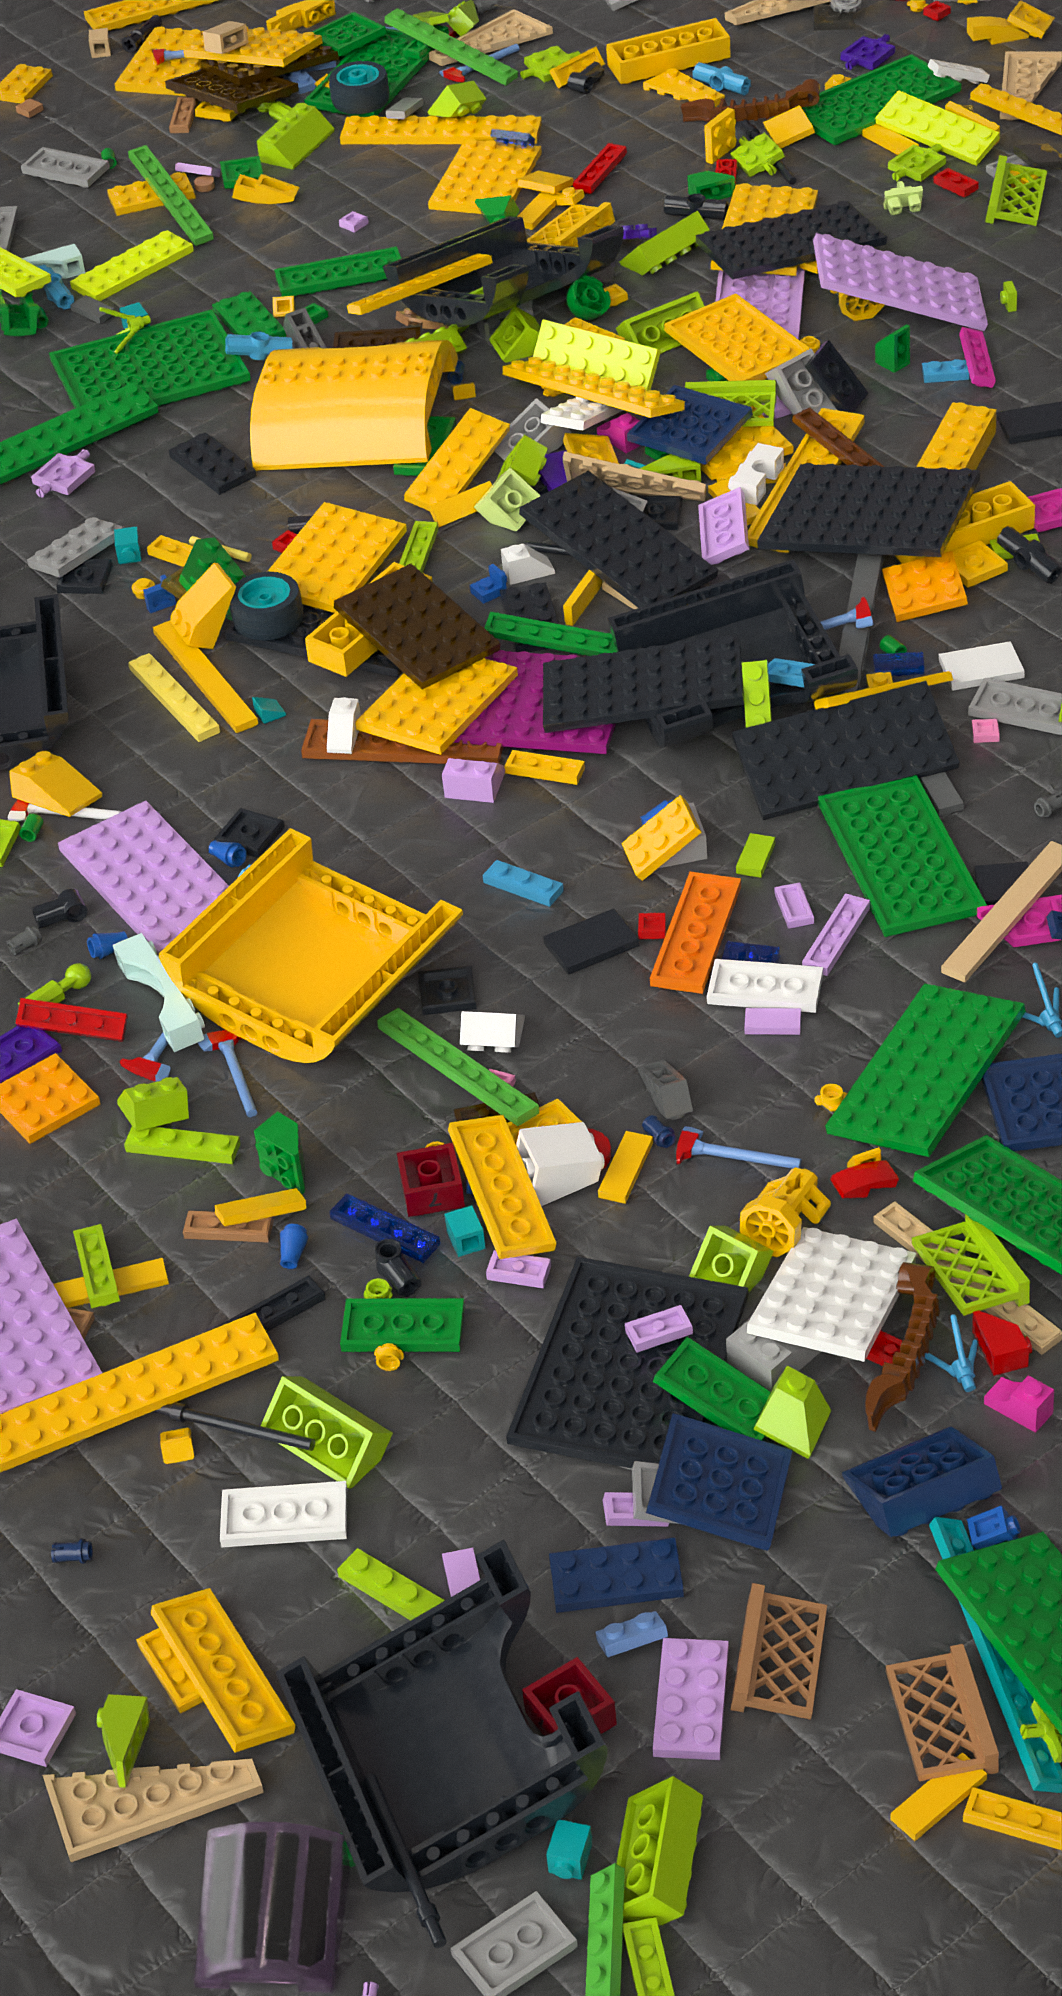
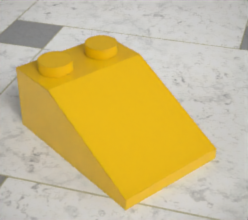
[170,563,236,649]
[10,751,102,817]

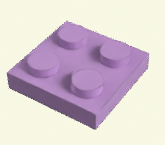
[0,1689,76,1767]

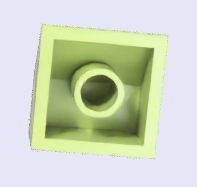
[474,468,540,531]

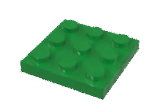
[312,12,387,56]

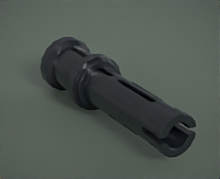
[121,15,162,53]

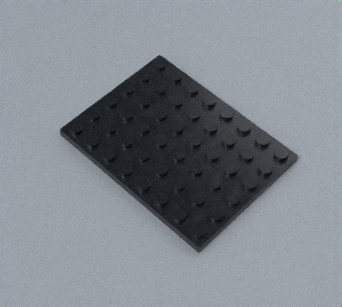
[757,463,980,557]
[506,1256,749,1469]

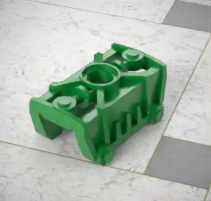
[0,290,40,337]

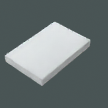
[939,641,1025,691]

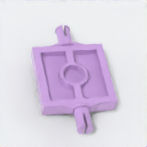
[31,449,95,498]

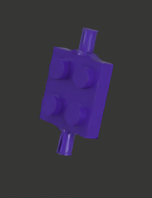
[840,34,895,70]
[621,224,657,240]

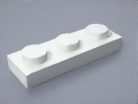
[928,59,990,84]

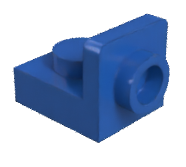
[470,564,508,604]
[143,574,177,614]
[967,1505,1021,1550]

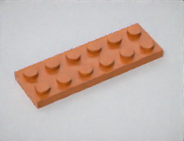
[650,872,741,994]

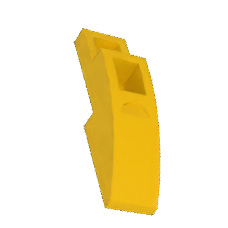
[266,0,336,32]

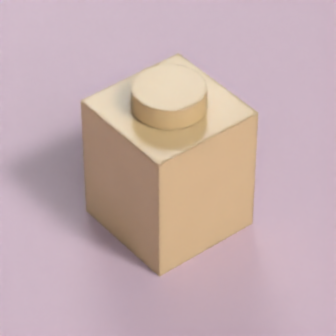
[89,28,111,58]

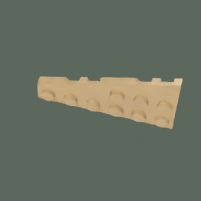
[725,0,831,25]
[429,9,553,66]
[1000,51,1062,121]
[563,451,706,501]
[43,1759,264,1862]

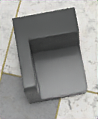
[477,314,500,342]

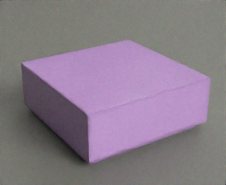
[339,211,368,233]

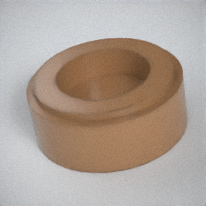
[194,175,215,192]

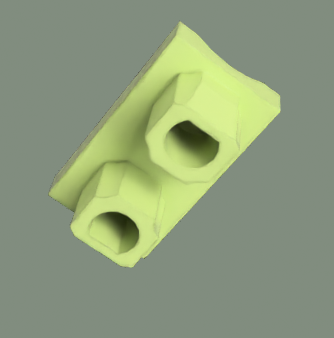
[883,181,923,215]

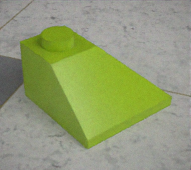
[754,1365,831,1459]

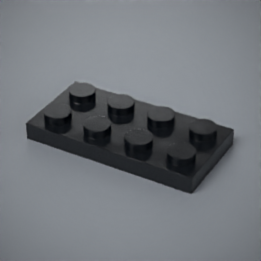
[169,432,257,495]
[499,582,558,652]

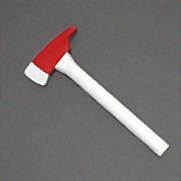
[8,799,121,821]

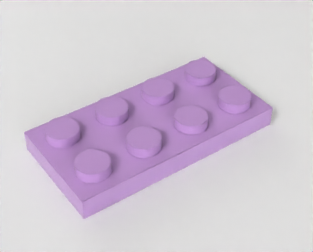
[698,487,749,565]
[653,1638,729,1760]

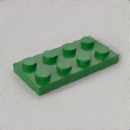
[212,291,286,337]
[393,416,456,476]
[340,1298,465,1352]
[653,1337,771,1441]

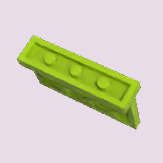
[985,155,1047,226]
[685,380,777,427]
[912,1214,1030,1316]

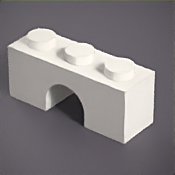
[728,443,784,505]

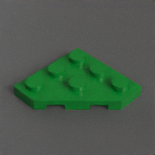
[179,537,246,591]

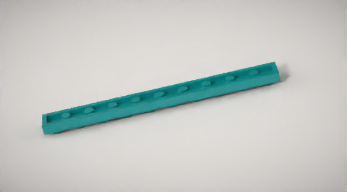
[929,1517,1062,1793]

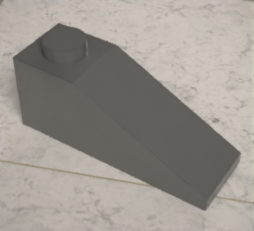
[283,307,326,349]
[638,1059,693,1120]

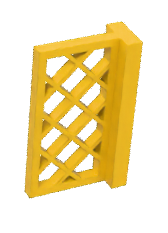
[527,202,615,247]

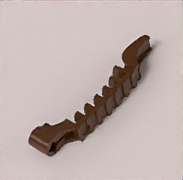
[681,79,820,122]
[865,1262,940,1432]

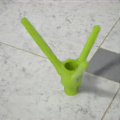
[99,307,151,354]

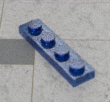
[329,1193,441,1263]

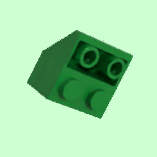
[254,1111,305,1194]

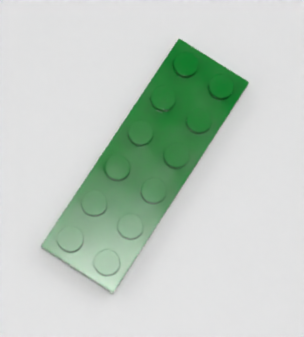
[274,246,401,297]

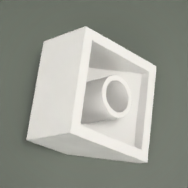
[460,1011,525,1053]

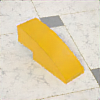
[967,16,1029,45]
[232,174,299,204]

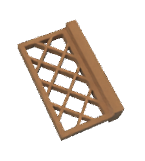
[730,1583,827,1720]
[886,1644,999,1781]

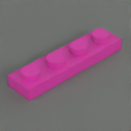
[959,327,996,388]

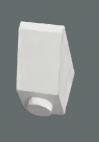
[501,544,555,585]
[327,698,361,754]

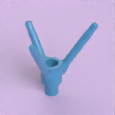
[1022,962,1062,1038]
[925,1314,978,1392]

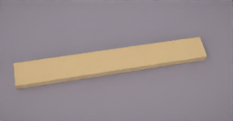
[941,841,1062,983]
[874,1201,1062,1355]

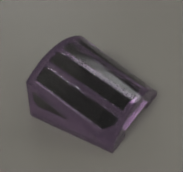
[194,1822,350,1993]

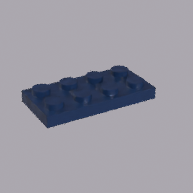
[549,1538,684,1613]

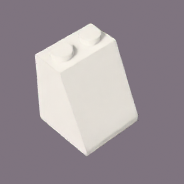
[516,1122,604,1206]

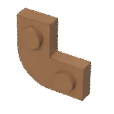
[396,308,450,329]

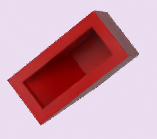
[972,1310,1032,1376]

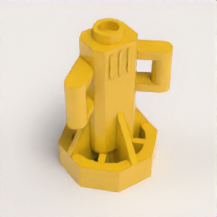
[830,290,885,321]
[739,1167,831,1257]

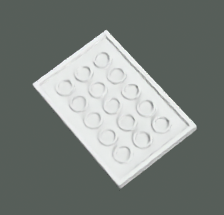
[747,1227,917,1361]

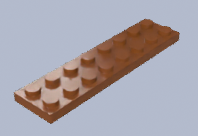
[301,719,503,764]

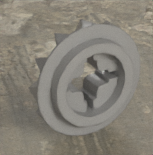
[831,0,861,13]

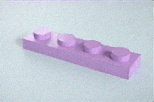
[802,894,870,976]

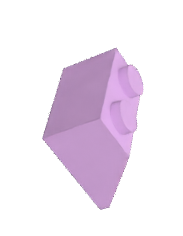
[442,758,505,803]

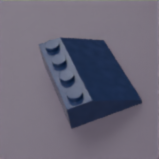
[842,1426,1002,1537]

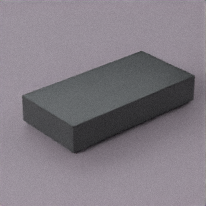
[70,295,115,324]
[921,772,964,816]

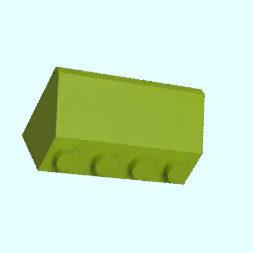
[257,103,335,170]
[619,211,710,276]
[616,291,705,354]
[261,1376,393,1488]
[616,1776,703,1926]

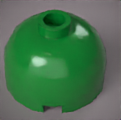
[566,276,611,321]

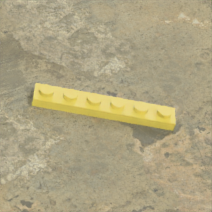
[128,653,220,742]

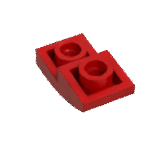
[715,159,737,185]
[830,1160,899,1198]

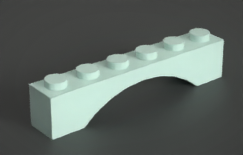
[0,244,85,290]
[112,933,205,1052]

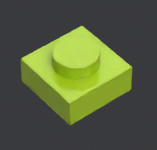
[1000,281,1017,312]

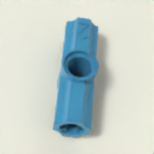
[693,62,751,95]
[38,264,74,310]
[225,332,293,360]

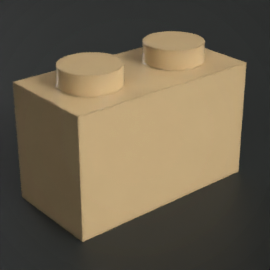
[203,21,248,54]

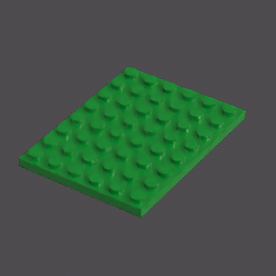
[49,309,251,408]

